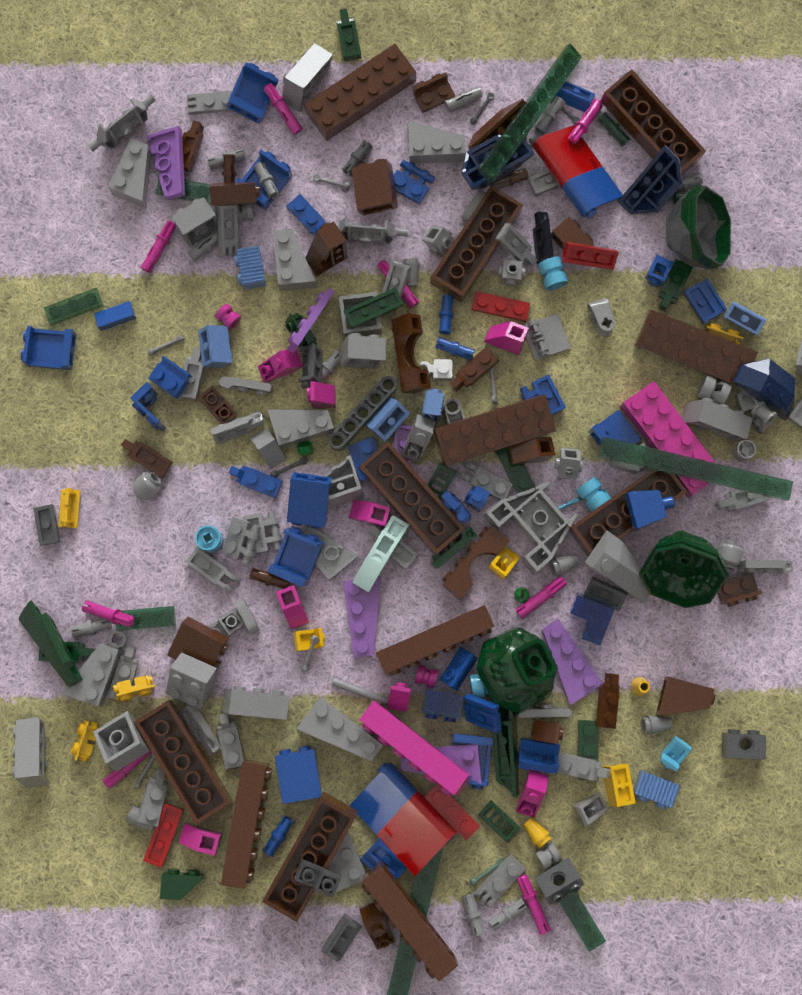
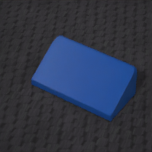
[554,80,595,112]
[94,301,136,331]

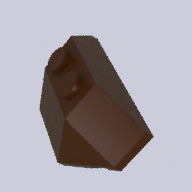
[468,99,533,150]

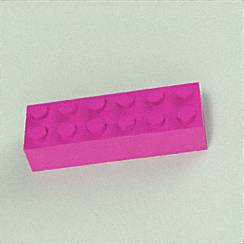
[620,381,723,498]
[359,701,473,797]

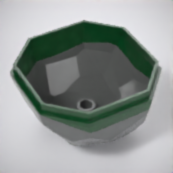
[666,184,731,270]

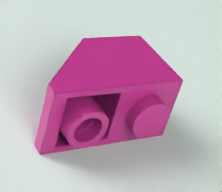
[484,322,529,355]
[258,349,303,383]
[307,382,336,408]
[349,500,391,528]
[276,585,309,629]
[387,682,411,712]
[516,770,549,818]
[179,823,223,856]

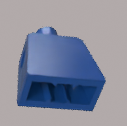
[625,490,675,531]

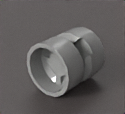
[697,374,732,405]

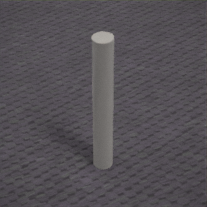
[332,678,389,705]

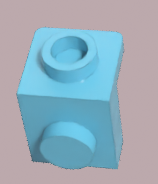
[660,735,692,771]

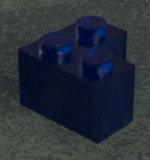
[570,592,614,646]
[422,689,464,722]

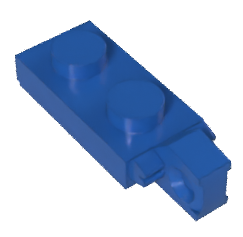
[286,194,326,235]
[229,466,283,499]

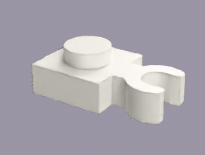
[420,359,453,379]

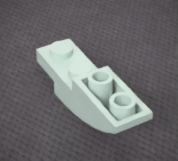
[352,515,409,593]

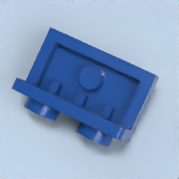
[439,647,478,691]
[518,738,560,774]

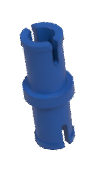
[439,295,454,335]
[435,337,475,361]
[263,815,294,857]

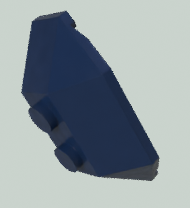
[462,135,534,190]
[618,145,683,214]
[732,358,795,421]

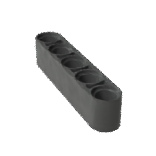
[329,376,397,452]

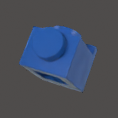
[645,254,674,287]
[463,485,490,512]

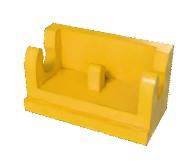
[602,763,636,807]

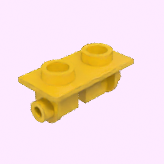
[705,323,744,345]
[58,488,81,528]
[113,675,155,702]
[71,719,99,762]

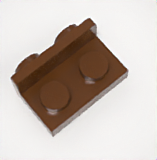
[413,72,455,113]
[718,573,762,607]

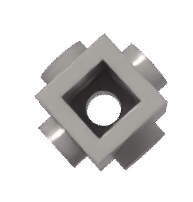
[422,225,455,256]
[498,258,525,287]
[554,447,583,479]

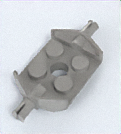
[88,95,156,152]
[326,217,408,244]

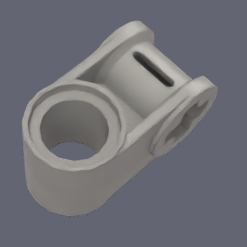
[587,298,615,336]
[443,398,465,424]
[751,401,778,434]

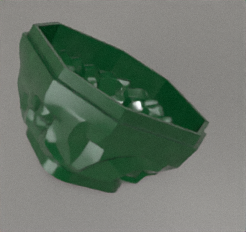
[639,531,729,608]
[476,627,558,714]

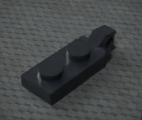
[532,211,554,264]

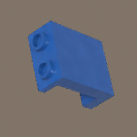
[225,62,279,123]
[236,149,292,210]
[21,326,77,370]
[287,472,332,528]
[268,526,324,587]
[452,733,493,789]
[275,745,322,804]

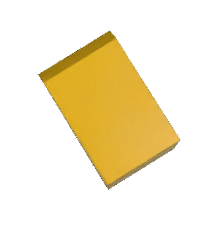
[487,546,520,580]

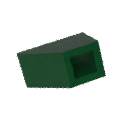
[160,868,204,900]

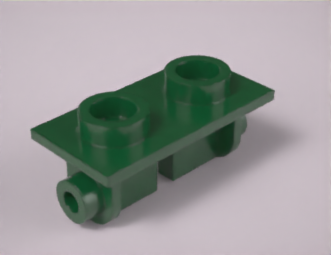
[285,313,317,352]

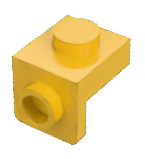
[293,628,325,651]

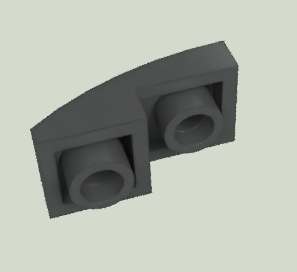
[294,859,341,897]

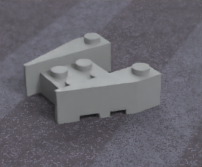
[484,482,578,574]

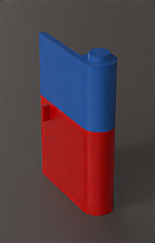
[532,125,623,219]
[350,762,458,876]

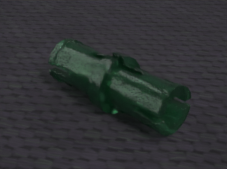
[597,112,631,147]

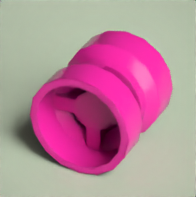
[215,304,241,330]
[414,665,438,688]

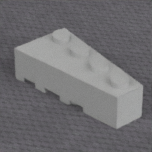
[296,697,383,761]

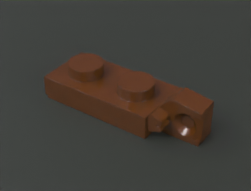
[182,120,204,172]
[450,347,499,392]
[121,439,173,479]
[596,673,620,729]

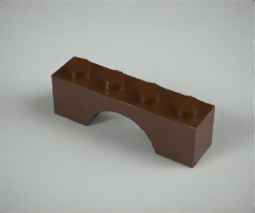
[391,313,431,394]
[442,525,510,600]

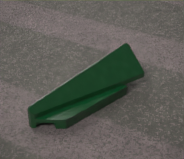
[19,600,83,687]
[492,701,519,797]

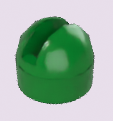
[297,441,313,457]
[514,587,530,603]

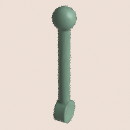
[470,858,504,886]

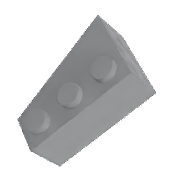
[108,138,152,208]
[273,229,317,291]

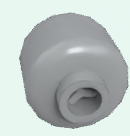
[133,472,161,500]
[717,540,743,570]

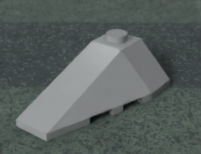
[584,530,650,603]

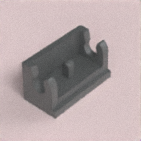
[299,343,323,389]
[321,913,362,962]

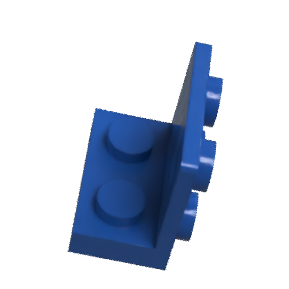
[130,382,166,431]
[589,410,641,461]

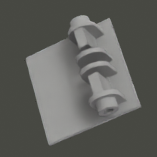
[522,314,570,360]

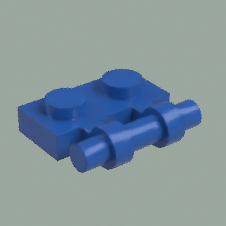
[394,159,435,205]
[520,374,566,415]
[442,491,471,522]

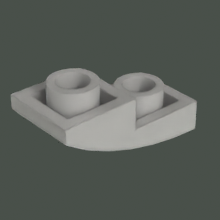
[209,608,245,637]

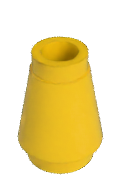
[631,677,650,696]
[523,817,551,848]

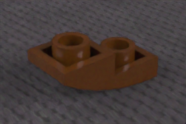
[198,385,237,424]

